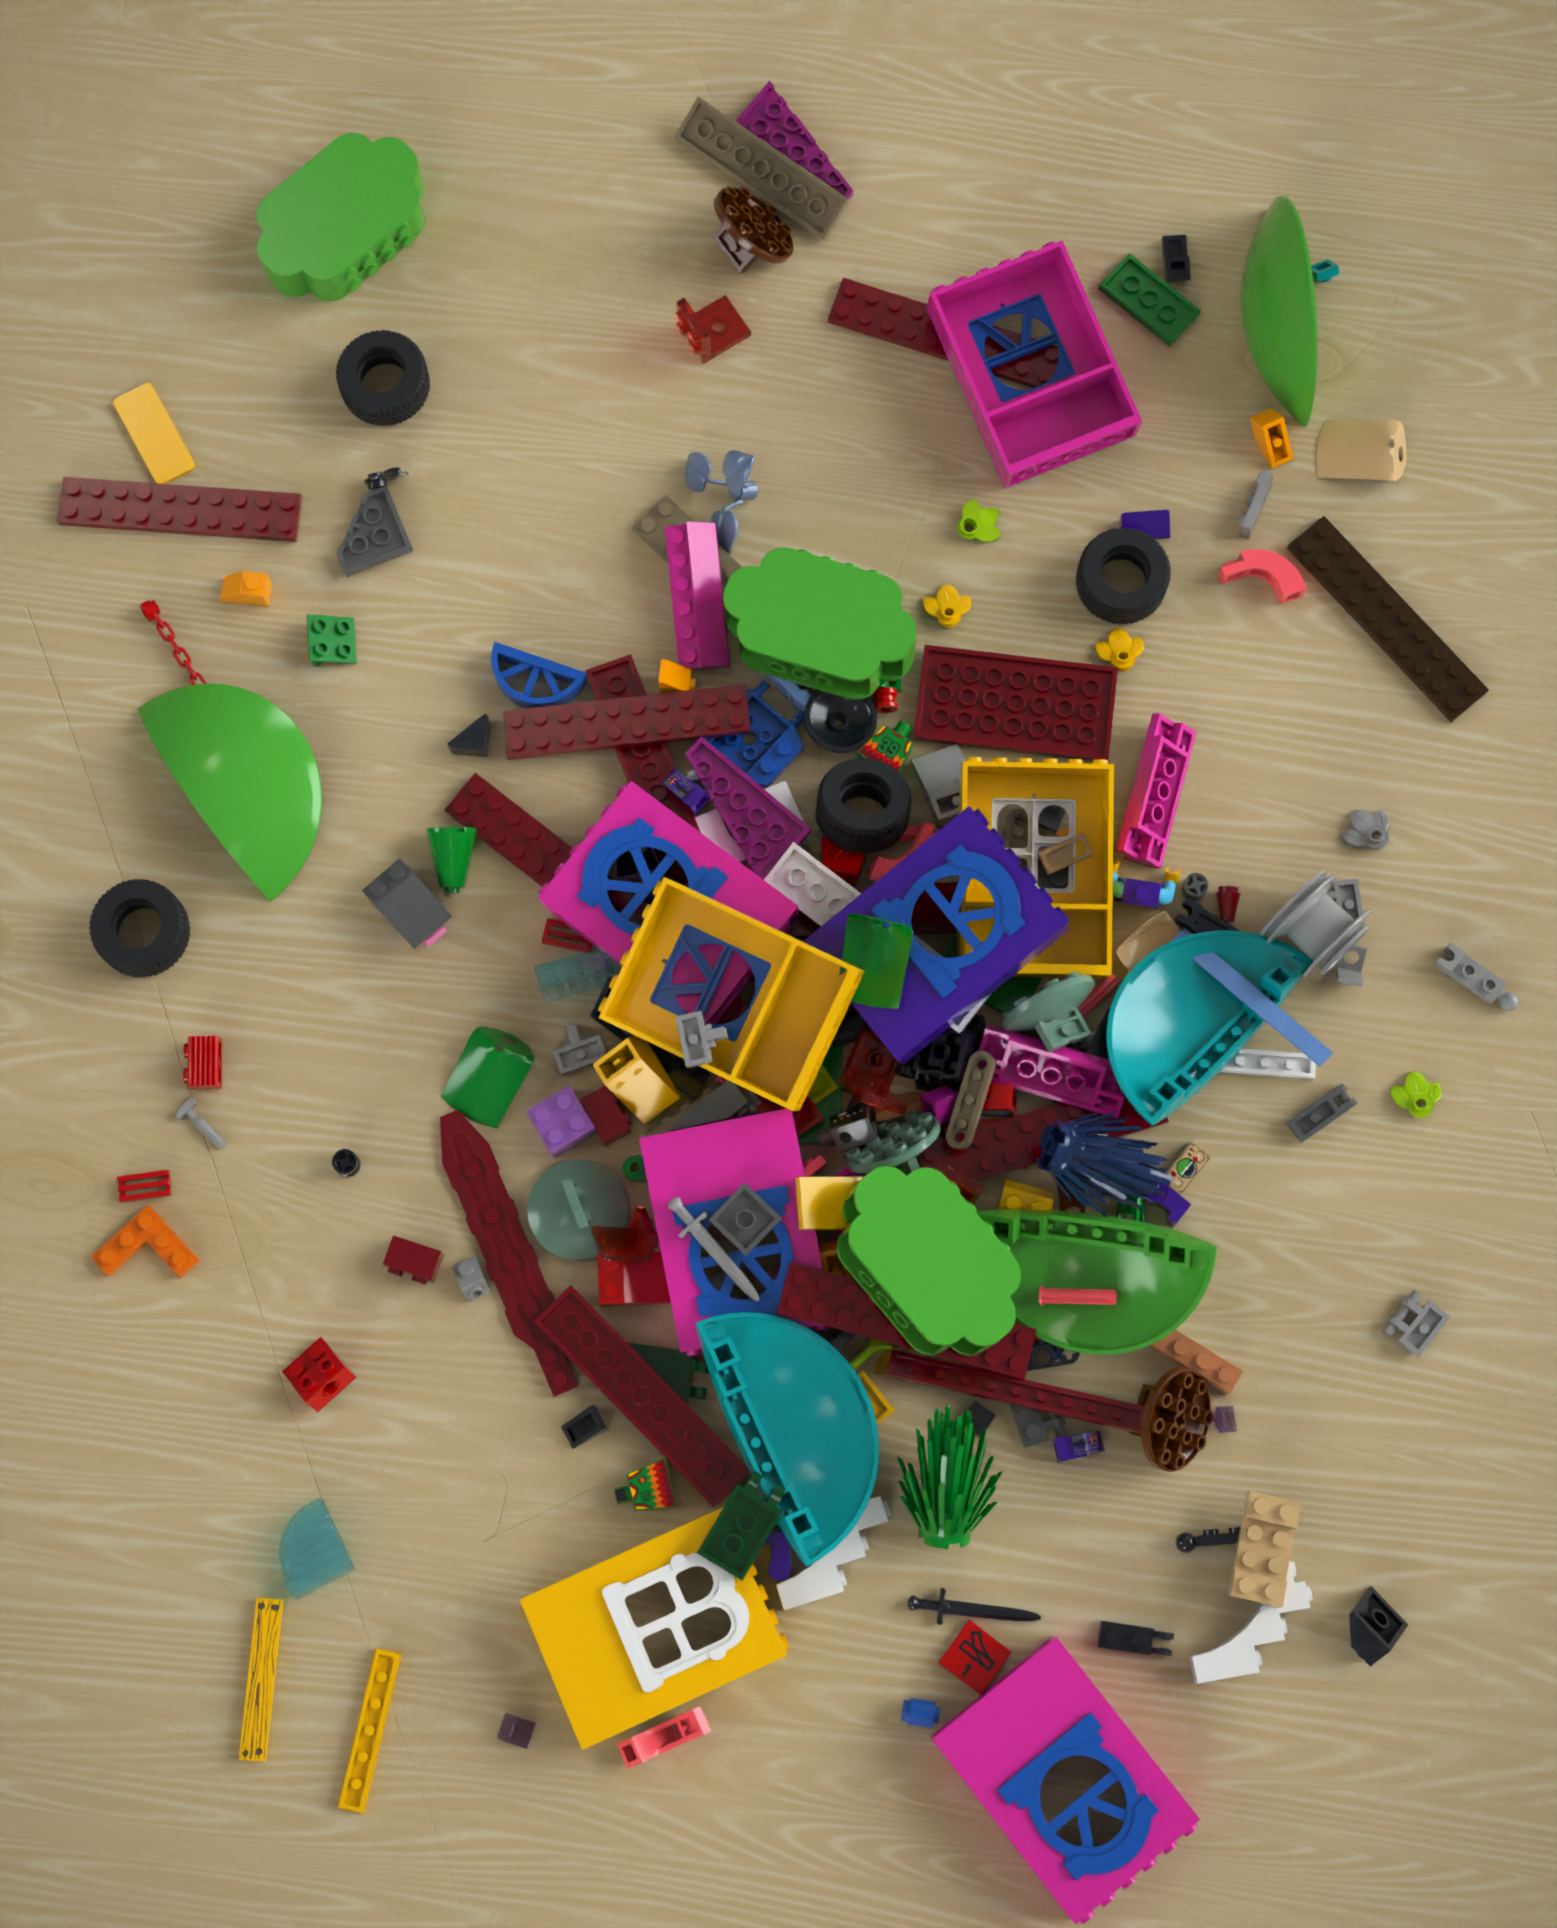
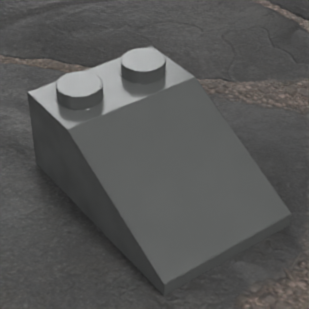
[362,858,452,949]
[672,1080,762,1130]

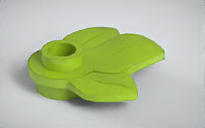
[957,499,1002,543]
[1390,1071,1442,1118]

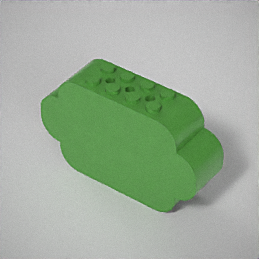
[256,133,425,301]
[723,547,916,700]
[837,1166,1021,1356]

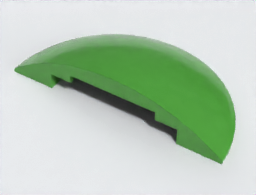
[1241,196,1317,426]
[138,683,322,901]
[977,1209,1217,1355]

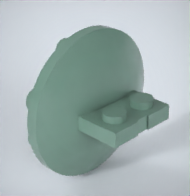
[1002,971,1095,1053]
[843,1109,941,1176]
[527,1159,629,1261]

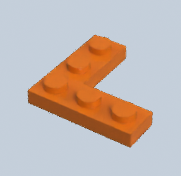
[91,1205,200,1278]

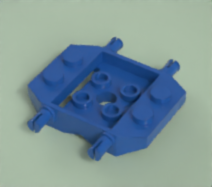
[705,679,804,788]

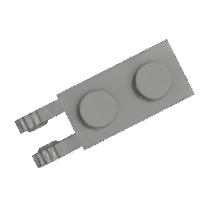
[1238,470,1273,539]

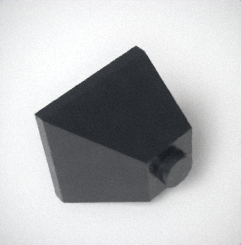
[1349,1586,1408,1666]

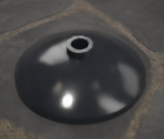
[804,690,877,753]

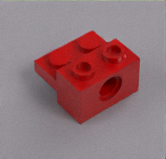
[282,1337,357,1412]

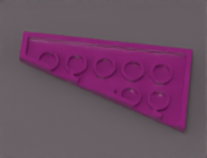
[736,80,853,199]
[685,736,812,880]

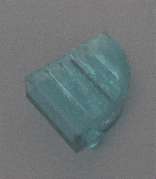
[534,953,615,1002]
[279,1498,356,1599]

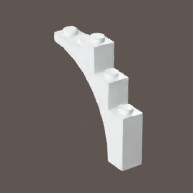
[776,1491,891,1610]
[1189,1561,1313,1684]

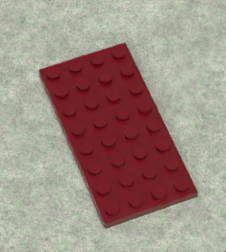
[913,645,1118,761]

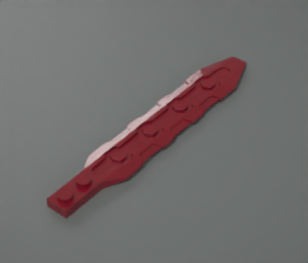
[440,1110,578,1397]

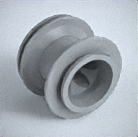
[1261,869,1372,978]

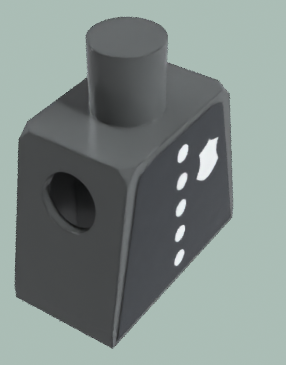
[817,1100,877,1151]

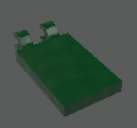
[627,1342,709,1404]
[697,1471,786,1581]

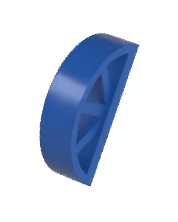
[491,642,587,709]

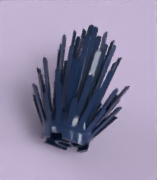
[1036,1111,1173,1217]

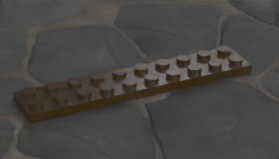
[1287,516,1489,723]

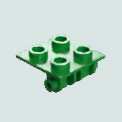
[306,614,357,667]

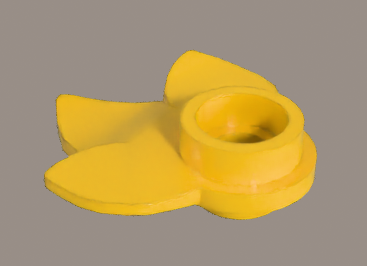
[923,584,971,628]
[1095,628,1144,672]

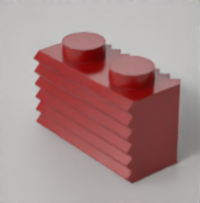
[183,1035,223,1090]

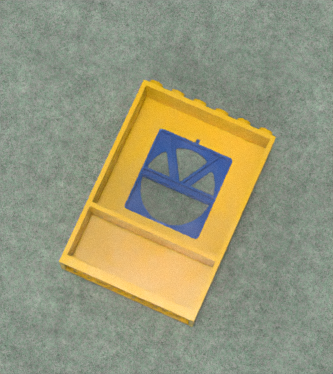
[598,877,865,1112]

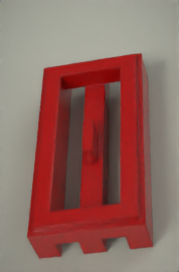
[541,918,592,954]
[117,1170,172,1203]

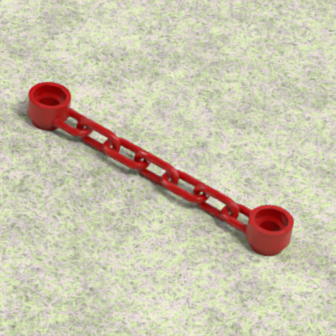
[139,600,207,685]

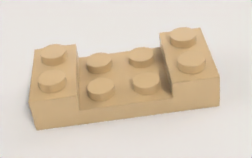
[1227,1491,1302,1608]

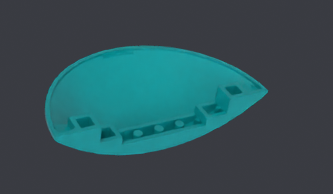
[1106,930,1313,1126]
[695,1312,879,1567]

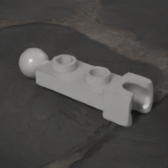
[1434,943,1519,1011]

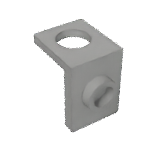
[1335,946,1367,987]

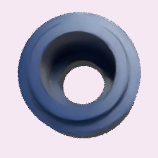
[901,1698,940,1728]

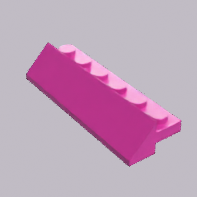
[665,521,730,670]
[1116,713,1196,869]
[979,1024,1125,1119]

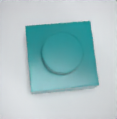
[1311,259,1339,282]

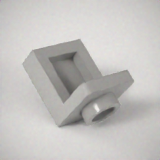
[452,1256,490,1302]

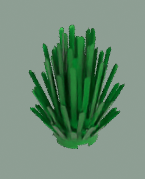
[897,1405,1003,1549]

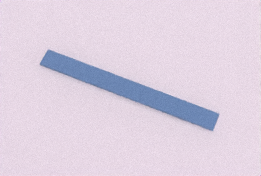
[1171,928,1333,1067]

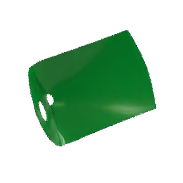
[839,914,912,1009]
[441,1026,535,1129]

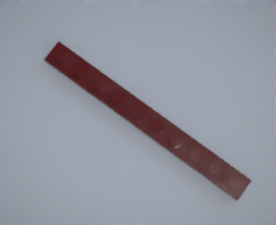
[887,1350,1145,1434]

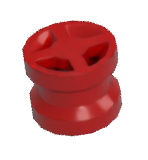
[873,687,898,713]

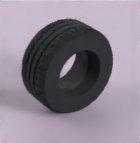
[336,330,430,426]
[1076,527,1171,625]
[816,758,912,854]
[89,879,190,977]

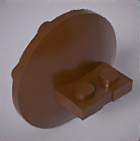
[713,187,794,273]
[1129,1367,1213,1472]

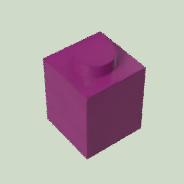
[920,1085,959,1124]

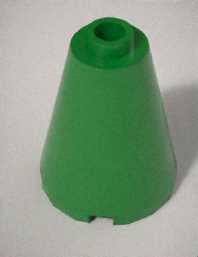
[427,827,477,893]

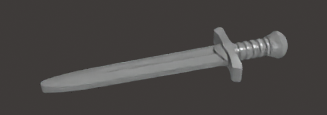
[668,1197,760,1302]

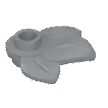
[1342,810,1389,850]

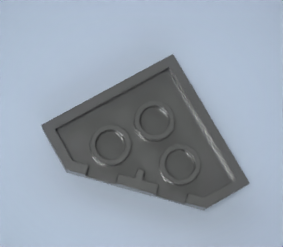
[336,485,413,577]

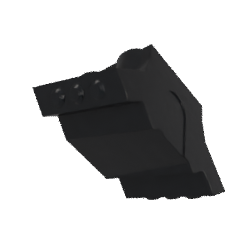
[913,1014,986,1092]

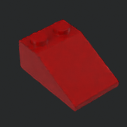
[597,1252,671,1307]

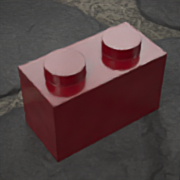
[580,1086,633,1147]
[383,1235,444,1285]

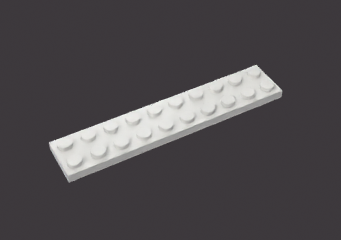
[764,842,991,1033]

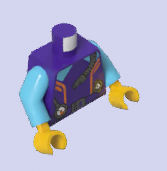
[1113,859,1180,908]

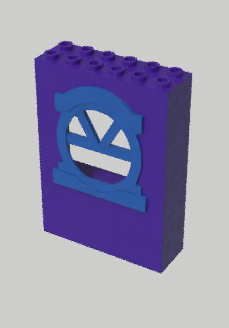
[803,806,1070,1065]

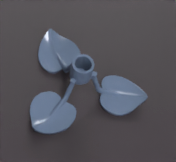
[685,450,758,554]

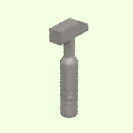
[176,1097,226,1149]

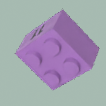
[526,1085,597,1158]

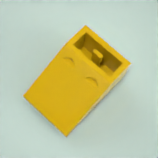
[592,1036,682,1124]
[997,1179,1054,1210]

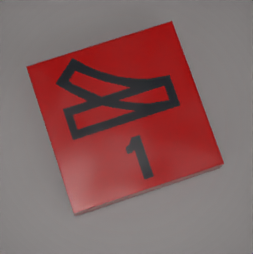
[938,1620,1012,1695]

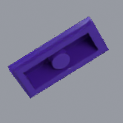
[1120,509,1170,539]

